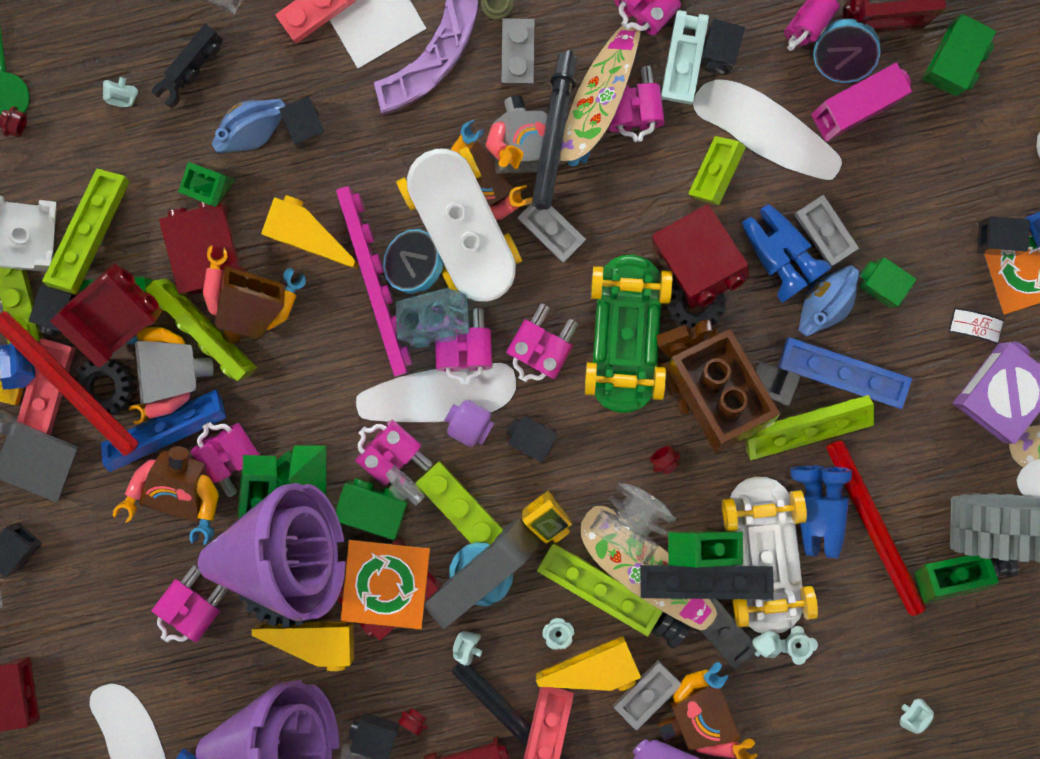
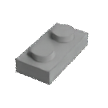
[501,18,535,86]
[794,195,859,267]
[517,204,586,263]
[613,660,681,731]

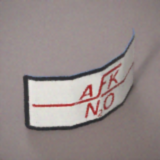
[948,308,1004,345]

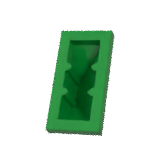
[178,162,236,207]
[288,445,327,497]

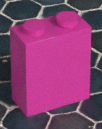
[811,62,912,142]

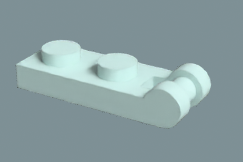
[661,10,709,105]

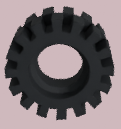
[666,280,727,328]
[74,359,137,415]

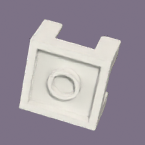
[0,196,57,272]

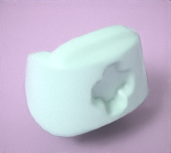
[103,77,138,107]
[752,630,783,658]
[453,631,483,666]
[900,698,934,734]

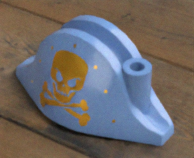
[212,99,286,154]
[798,265,859,337]

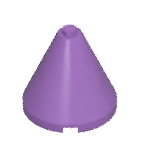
[198,483,346,621]
[196,680,339,759]

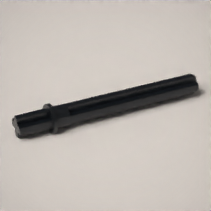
[531,50,577,211]
[452,662,567,759]

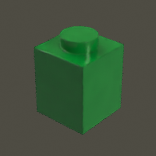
[858,257,917,308]

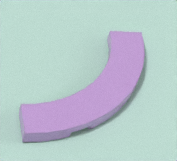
[374,0,479,115]

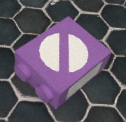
[952,341,1040,444]

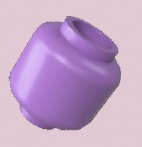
[444,400,494,447]

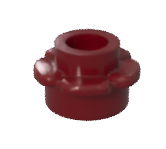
[0,106,27,138]
[650,445,681,474]
[398,708,428,736]

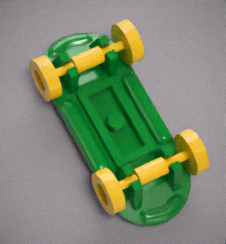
[585,254,672,413]

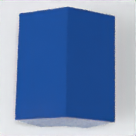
[0,343,35,390]

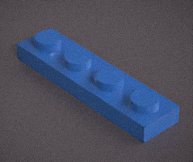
[777,337,912,409]
[101,389,226,472]

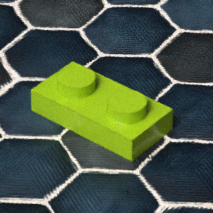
[688,136,746,206]

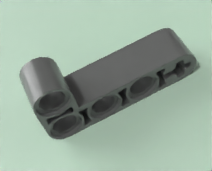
[424,518,540,629]

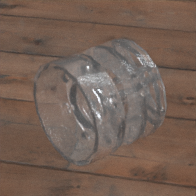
[590,481,677,565]

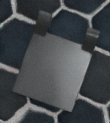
[0,410,79,503]

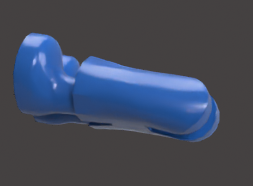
[742,204,832,303]
[790,465,852,559]

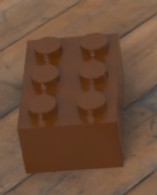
[668,329,780,454]

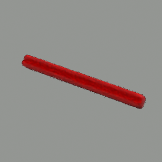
[0,311,139,456]
[826,440,926,616]

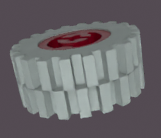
[950,493,1040,562]

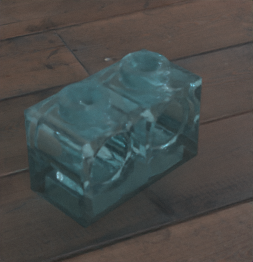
[396,288,469,348]

